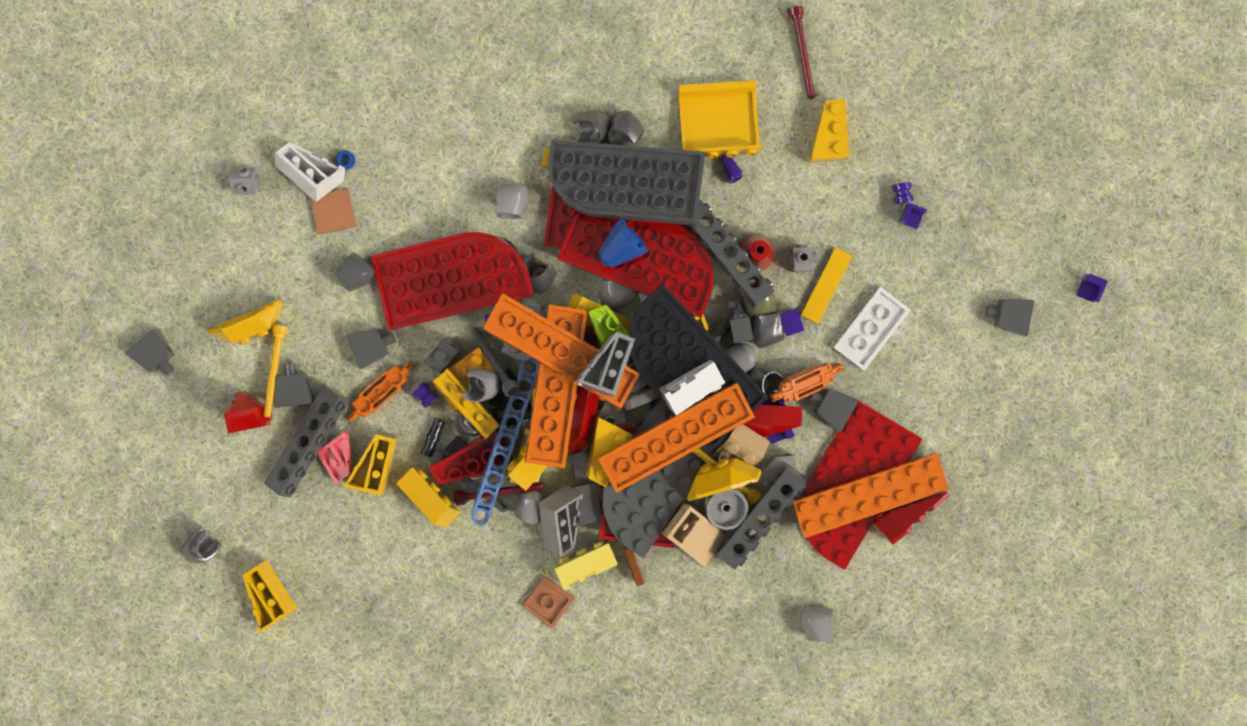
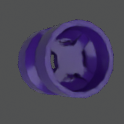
[892,182,914,205]
[412,382,439,408]

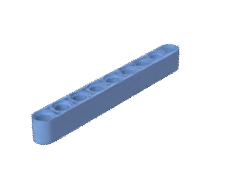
[471,358,539,525]

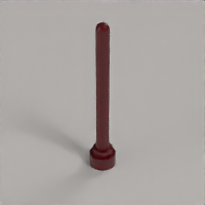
[788,6,815,99]
[454,482,544,506]

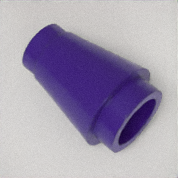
[719,155,743,184]

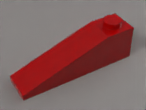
[568,387,599,452]
[224,391,273,434]
[744,405,802,438]
[429,428,514,484]
[873,491,950,545]

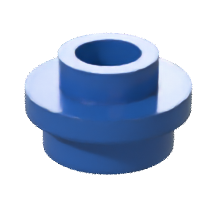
[336,150,355,170]

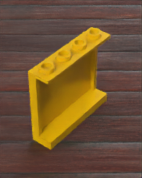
[678,80,761,159]

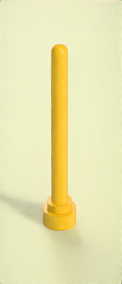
[263,325,288,417]
[692,448,761,505]

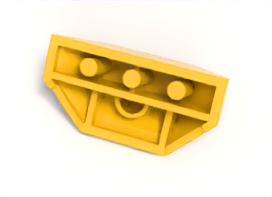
[206,300,283,346]
[687,458,762,501]

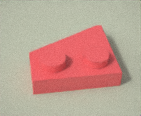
[317,432,353,484]

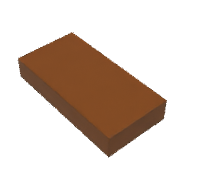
[625,547,645,586]

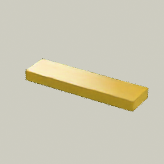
[800,247,853,324]
[432,369,500,439]

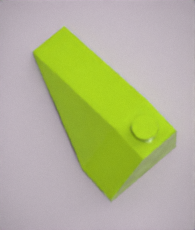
[588,305,640,376]

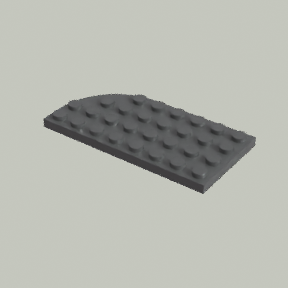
[548,140,705,226]
[602,396,718,558]

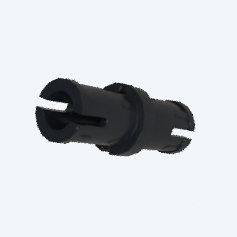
[420,417,446,457]

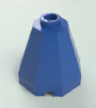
[599,218,649,268]

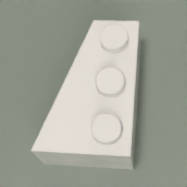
[275,142,345,202]
[659,360,725,415]

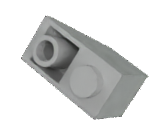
[758,454,796,485]

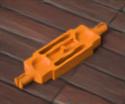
[346,361,415,422]
[769,362,843,403]

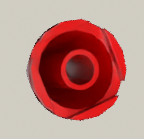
[738,234,775,271]

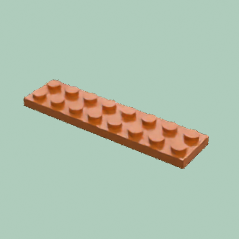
[482,293,640,409]
[525,304,588,468]
[597,382,755,493]
[792,452,949,538]

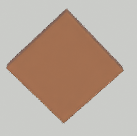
[311,189,356,234]
[522,575,575,629]

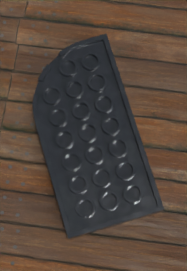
[629,283,768,451]

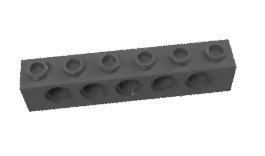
[686,200,775,309]
[264,385,350,498]
[717,463,806,570]

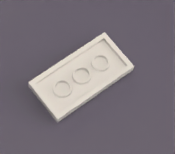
[833,287,911,371]

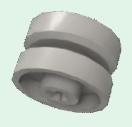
[623,376,659,411]
[702,488,748,530]

